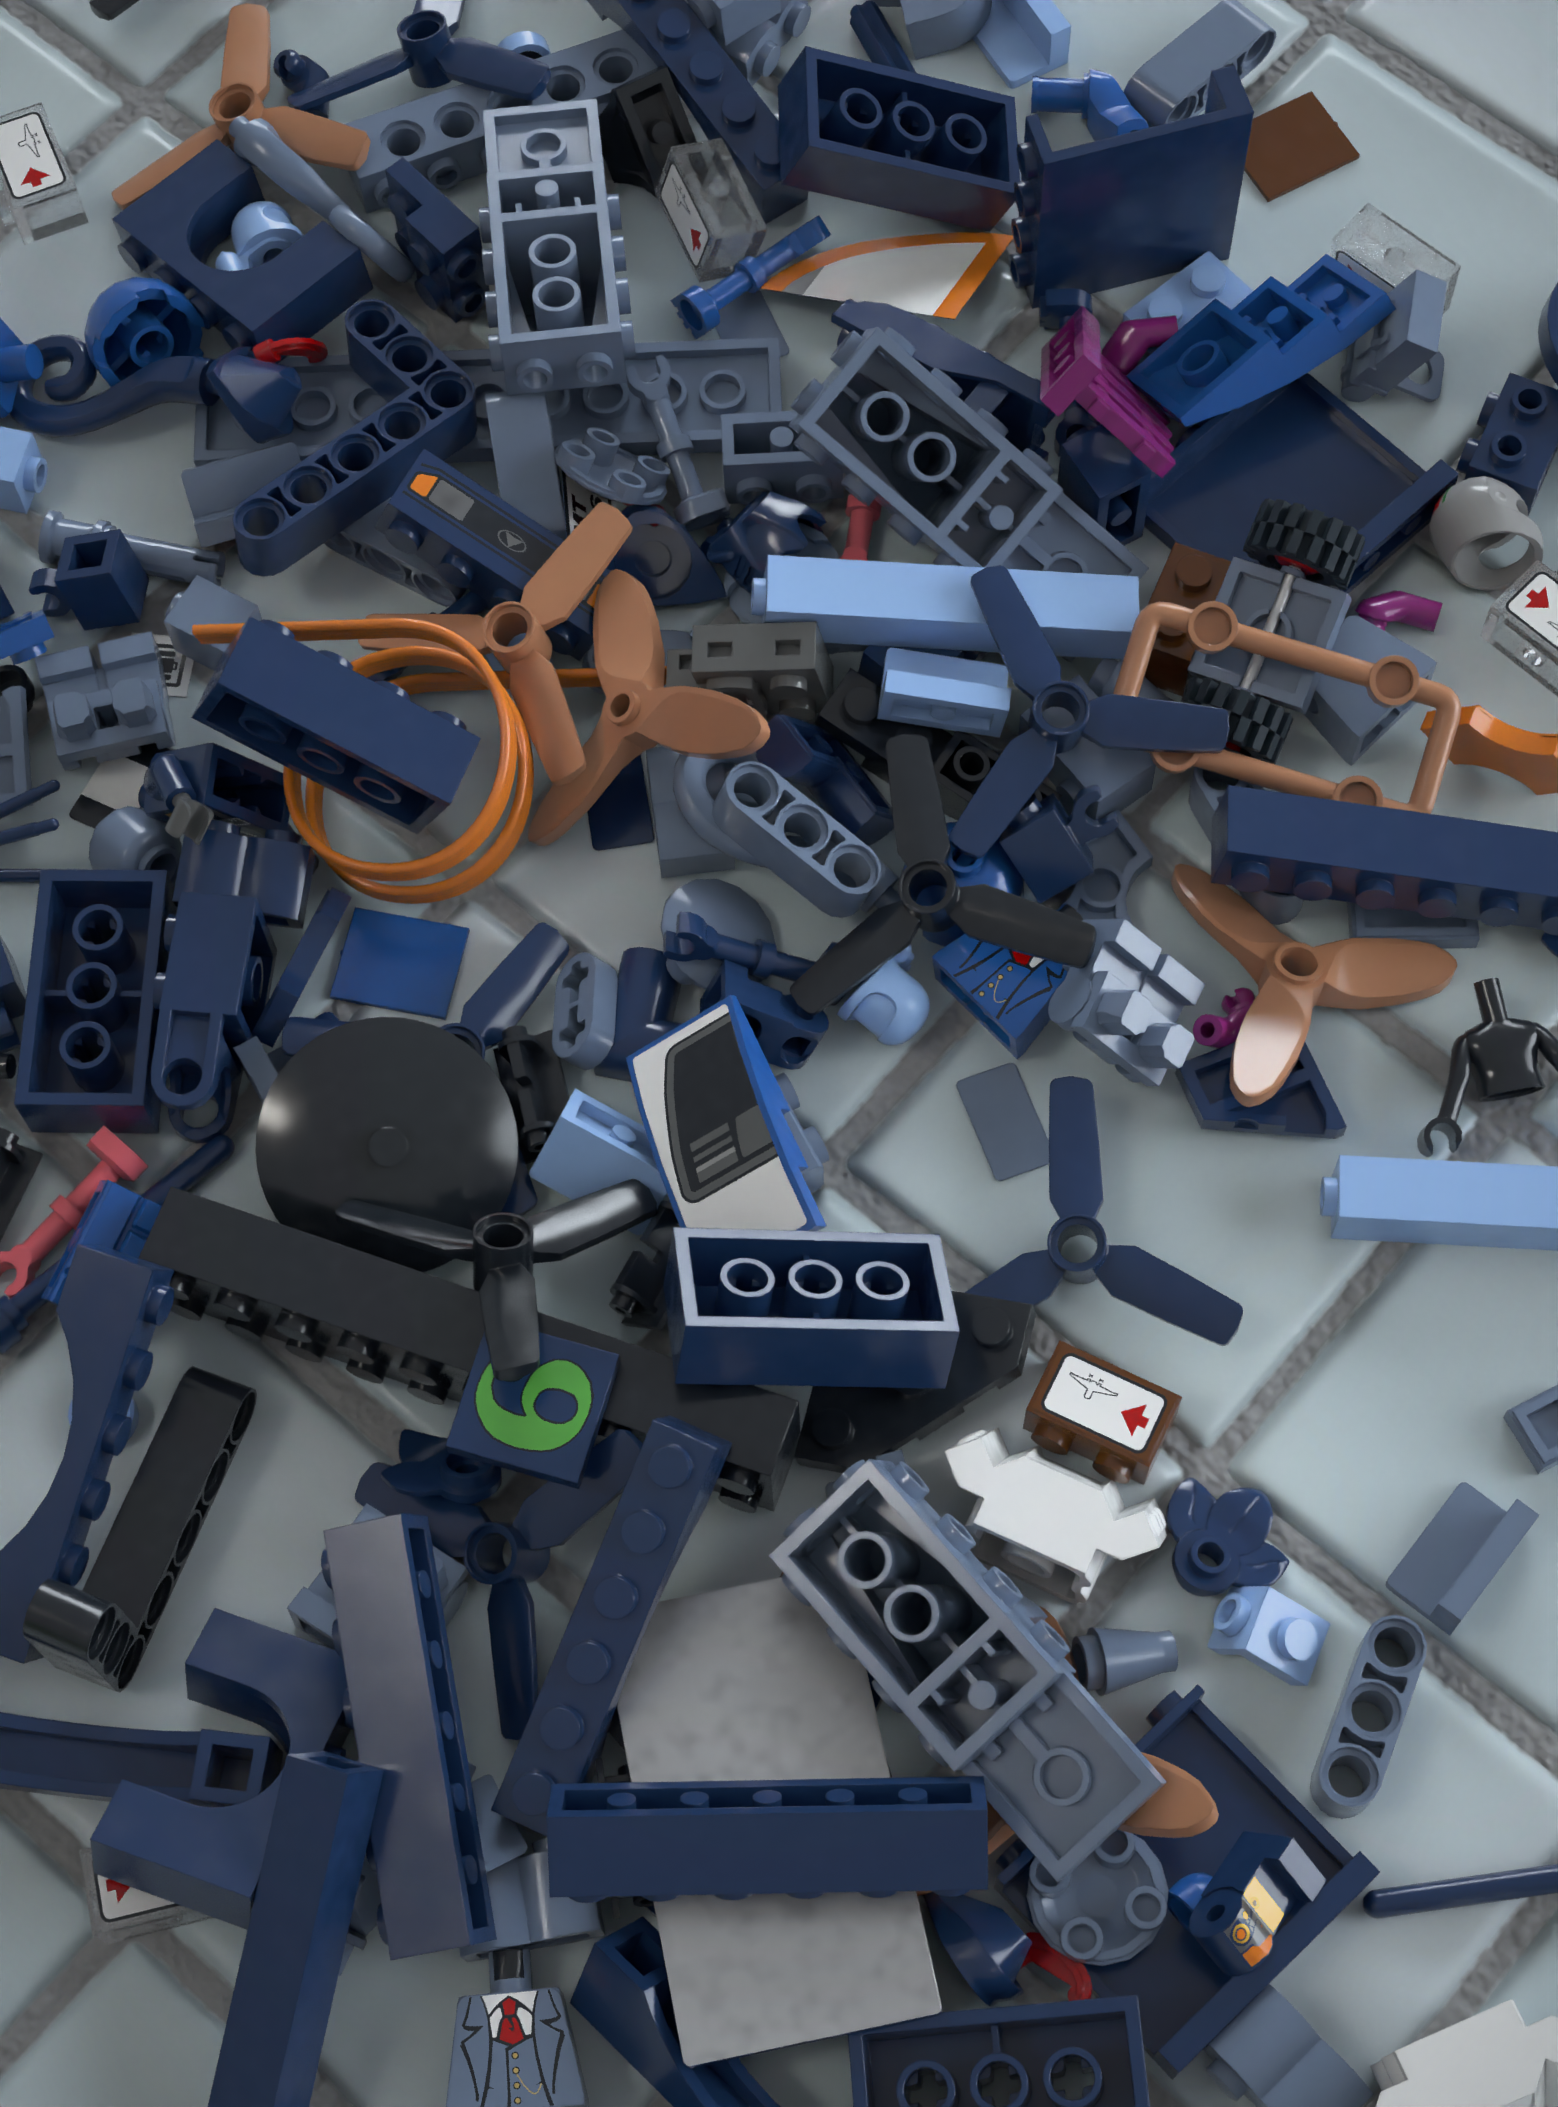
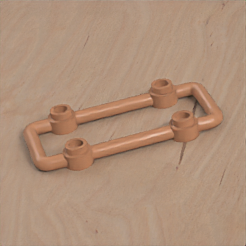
[1113,601,1461,814]

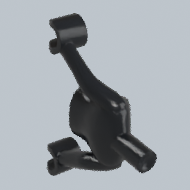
[1417,978,1558,1157]

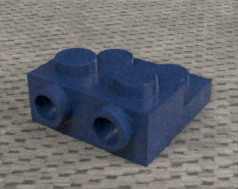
[385,157,490,323]

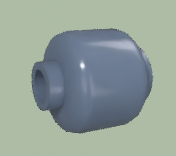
[89,806,182,883]

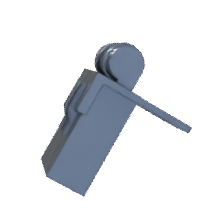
[1340,269,1447,402]

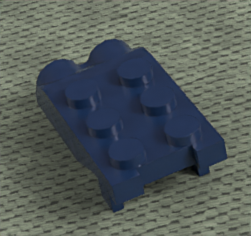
[831,299,1056,462]

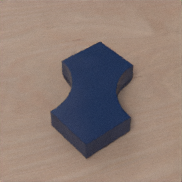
[252,887,352,1048]

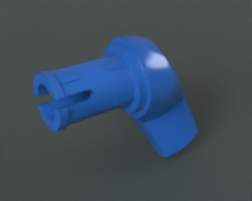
[1031,69,1149,141]

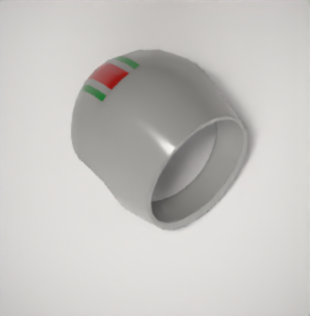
[1430,476,1543,590]

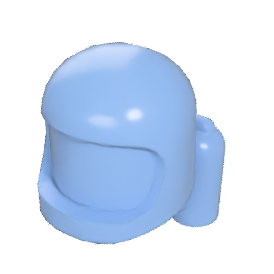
[215,201,303,271]
[837,944,930,1046]

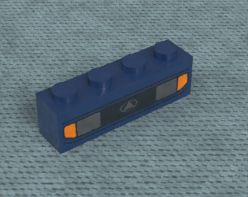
[375,449,610,662]

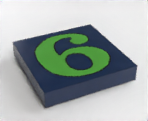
[445,1331,621,1489]

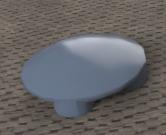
[554,428,671,506]
[660,879,776,989]
[1027,1830,1169,1966]

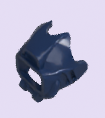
[700,491,827,594]

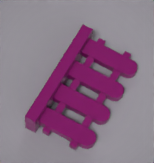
[1040,306,1176,478]

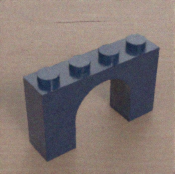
[112,139,373,364]
[90,1608,353,1930]

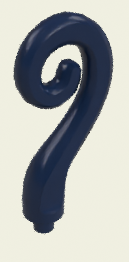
[9,334,220,437]

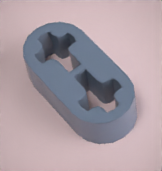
[552,952,618,1071]

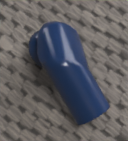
[273,49,330,119]

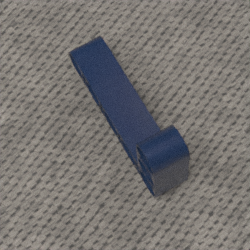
[232,299,477,577]

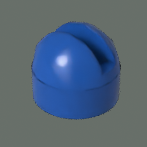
[1167,1872,1213,1933]

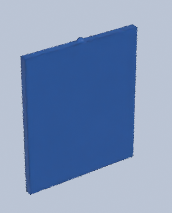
[330,907,470,1020]

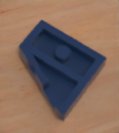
[1175,1042,1347,1139]

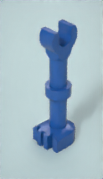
[670,215,831,340]

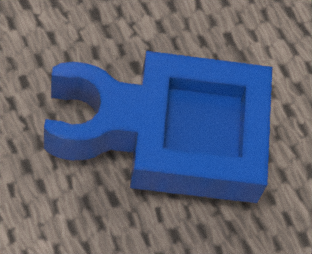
[0,610,55,665]

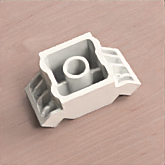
[944,1428,1169,1605]
[1370,1999,1558,2107]

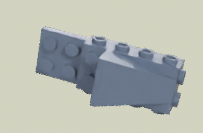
[478,99,636,395]
[789,327,1149,662]
[769,1459,1167,1882]

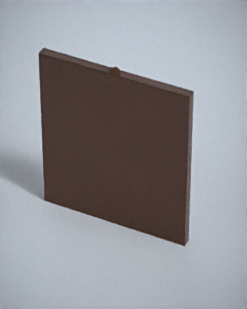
[1244,91,1360,202]

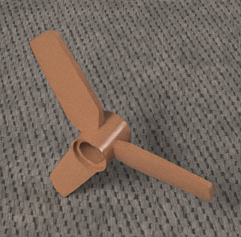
[111,3,370,210]
[358,502,633,786]

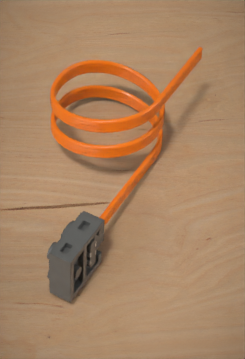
[192,618,834,904]

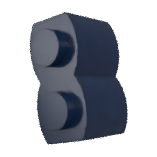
[172,820,316,929]

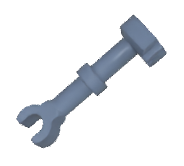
[626,355,731,532]

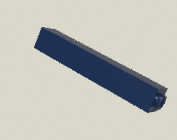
[208,1751,384,2107]

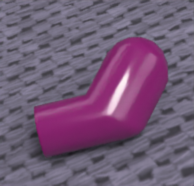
[1101,315,1178,376]
[1355,590,1443,632]
[1193,987,1255,1049]

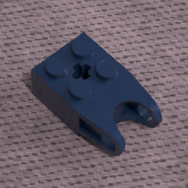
[151,891,277,1144]

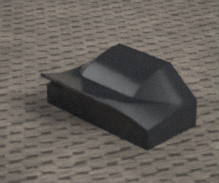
[599,66,710,199]

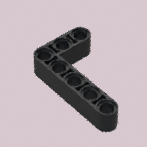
[23,1366,257,1692]

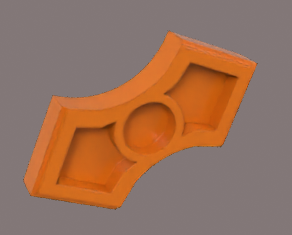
[1420,705,1558,795]

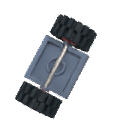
[1180,499,1366,764]

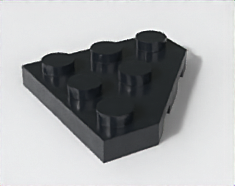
[794,1291,1036,1473]

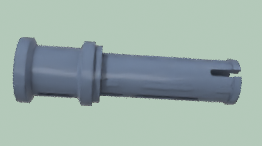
[38,510,226,586]

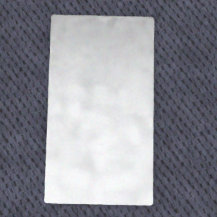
[617,1577,942,2068]

